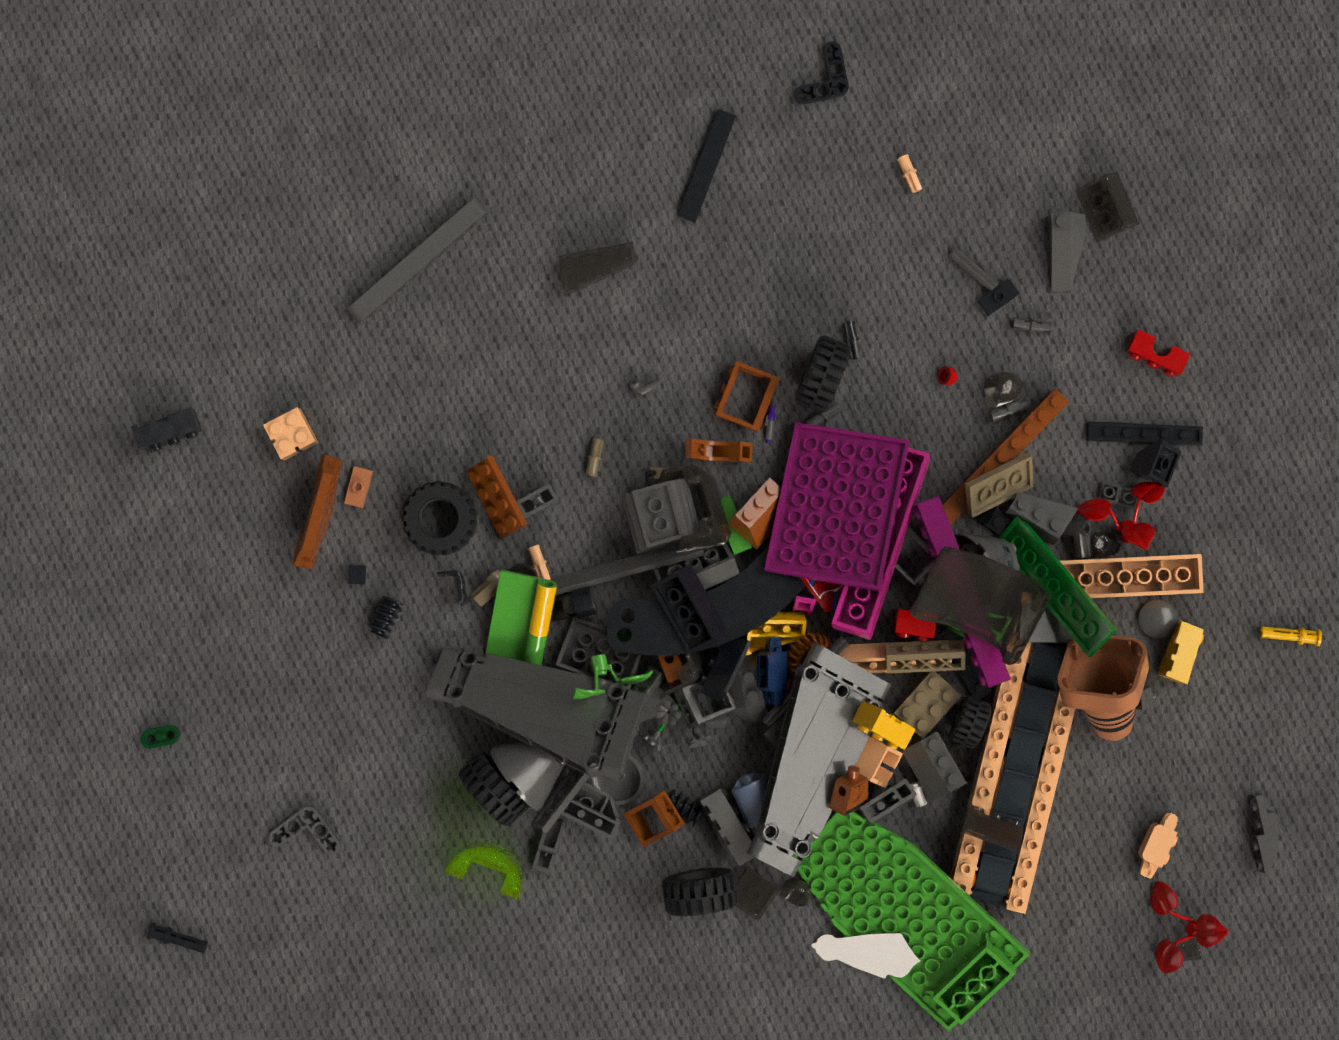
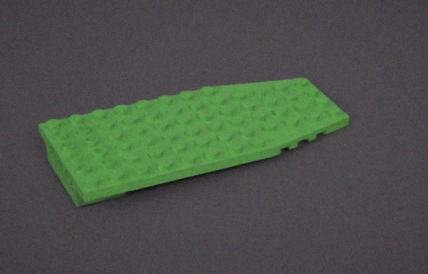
[793,811,1030,1032]

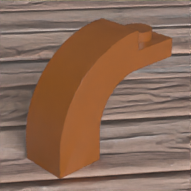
[685,439,753,463]

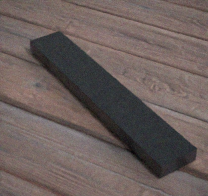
[678,109,736,223]
[1087,421,1203,446]

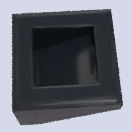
[348,564,366,585]

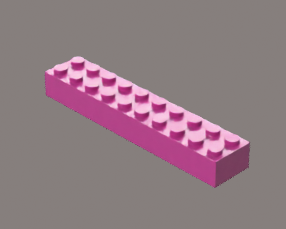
[831,448,930,640]

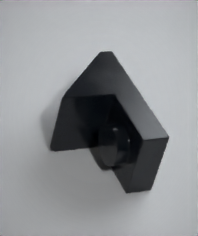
[975,506,1012,536]

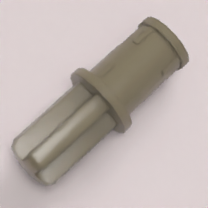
[585,438,604,477]

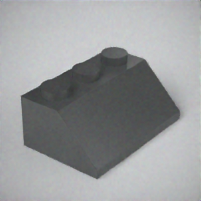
[902,732,966,802]

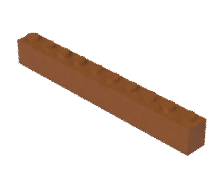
[919,388,1069,528]

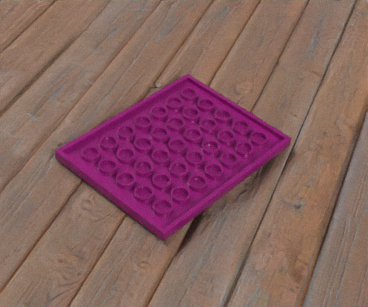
[764,422,910,591]

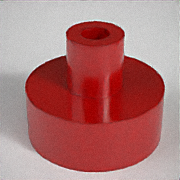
[937,366,958,386]

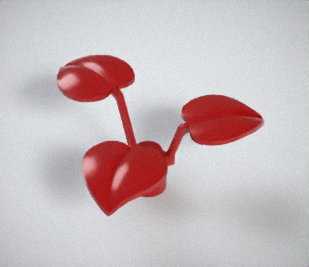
[1076,482,1165,550]
[1150,881,1229,974]

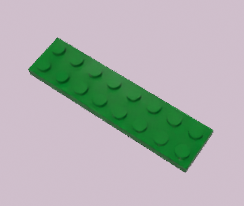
[999,516,1117,657]

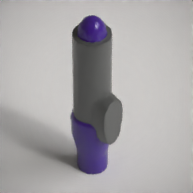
[764,406,775,443]

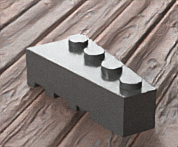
[699,786,754,866]

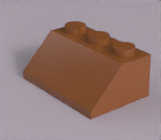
[728,478,781,550]

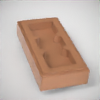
[344,466,373,508]

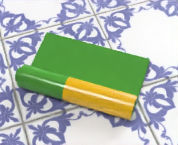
[485,570,557,666]

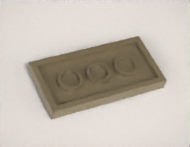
[965,453,1033,518]

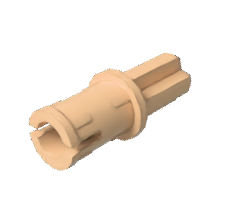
[897,154,922,193]
[528,545,551,580]

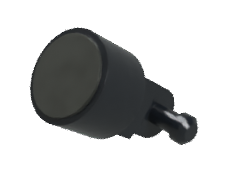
[550,586,598,622]

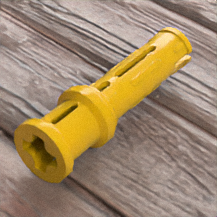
[1260,626,1322,647]

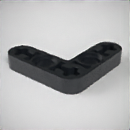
[794,41,849,105]

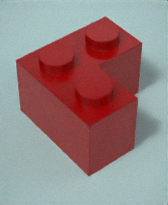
[891,609,937,641]

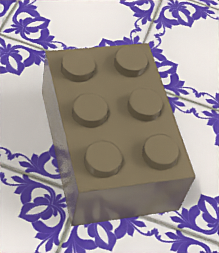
[892,671,962,739]

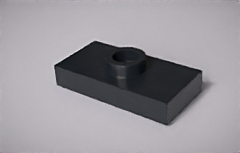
[977,278,1020,316]

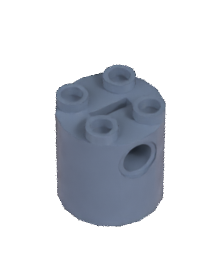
[731,772,768,828]

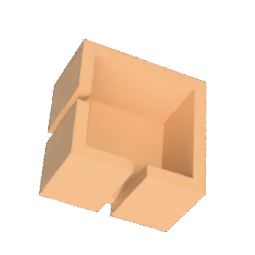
[263,407,318,461]
[855,736,903,788]

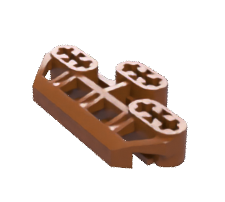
[292,454,342,570]

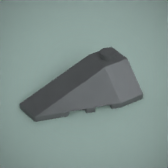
[1047,212,1086,292]

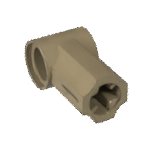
[470,569,501,607]

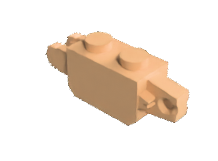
[1138,812,1178,879]

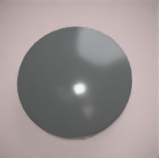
[1138,600,1177,638]

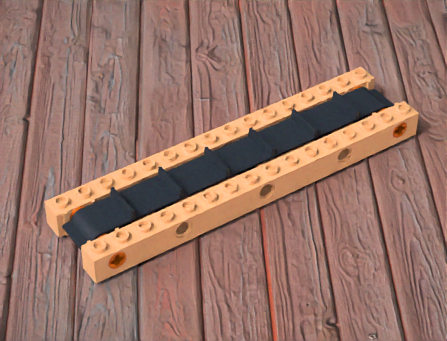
[950,591,1075,914]

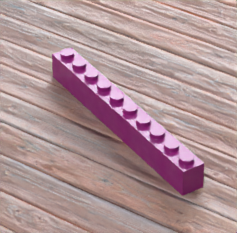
[913,496,1011,688]

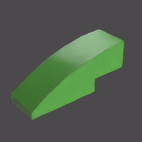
[712,495,752,555]

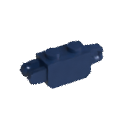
[757,636,788,707]

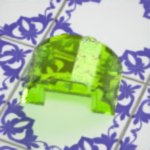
[444,841,524,900]

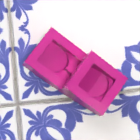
[792,596,816,616]

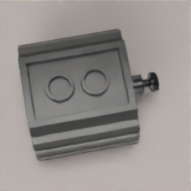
[622,470,702,554]

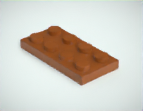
[466,455,528,539]

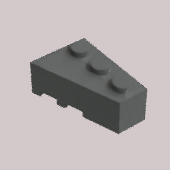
[1005,492,1078,545]

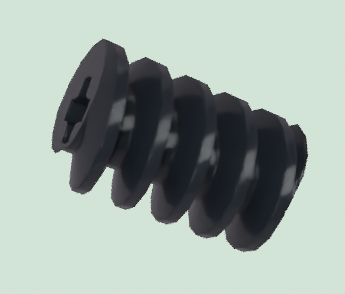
[367,596,405,639]
[667,789,703,828]

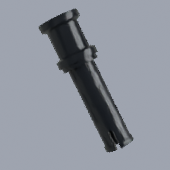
[147,922,208,954]

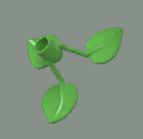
[572,654,653,699]

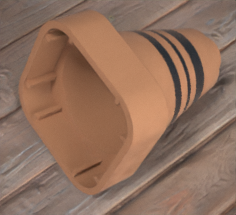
[1057,635,1149,741]

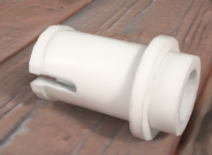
[910,781,927,807]

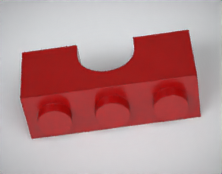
[1125,329,1191,378]

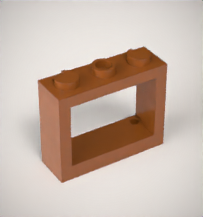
[713,361,779,433]

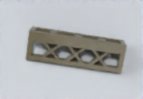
[885,639,965,673]

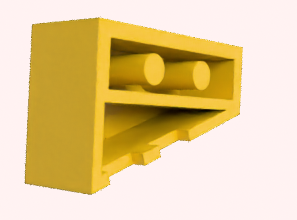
[744,612,807,655]
[1157,621,1204,684]
[852,701,916,750]

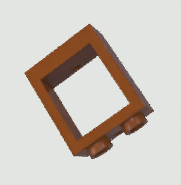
[623,790,685,847]

